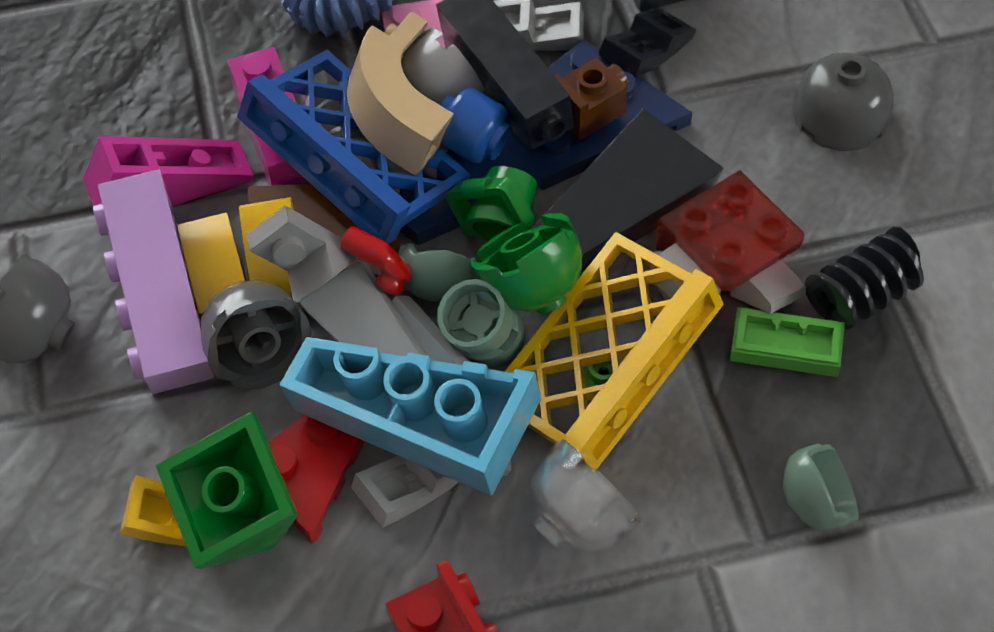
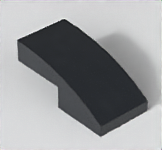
[598,8,697,77]

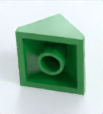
[155,412,298,569]

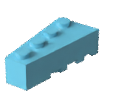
[279,337,541,496]

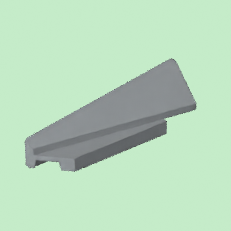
[300,261,512,476]

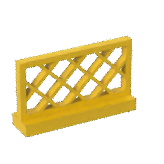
[505,232,724,474]

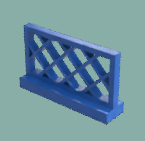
[237,50,471,244]

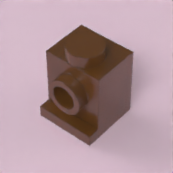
[554,57,629,141]

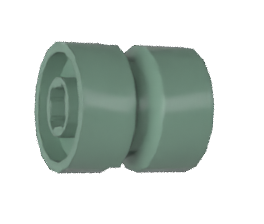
[437,279,525,368]

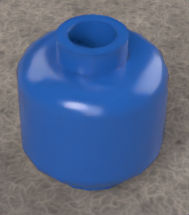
[440,88,513,164]

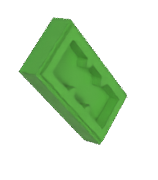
[730,307,845,377]

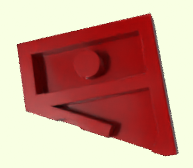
[268,415,364,543]

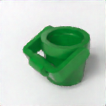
[446,166,537,242]

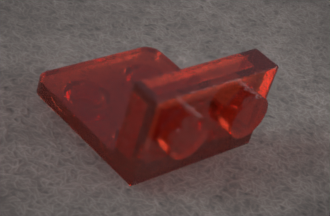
[656,170,804,291]

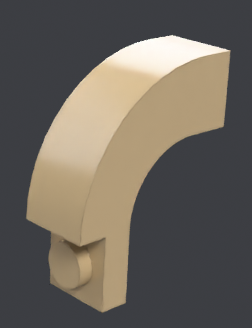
[347,11,454,176]

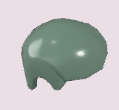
[399,243,477,303]
[783,444,859,531]

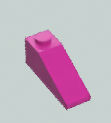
[83,136,254,207]

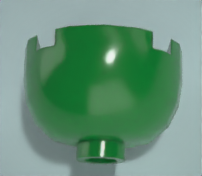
[471,213,582,314]

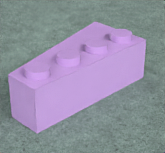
[93,169,215,395]

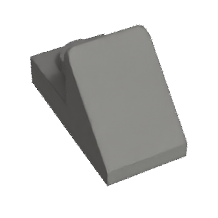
[247,205,357,304]

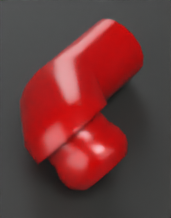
[341,226,412,295]

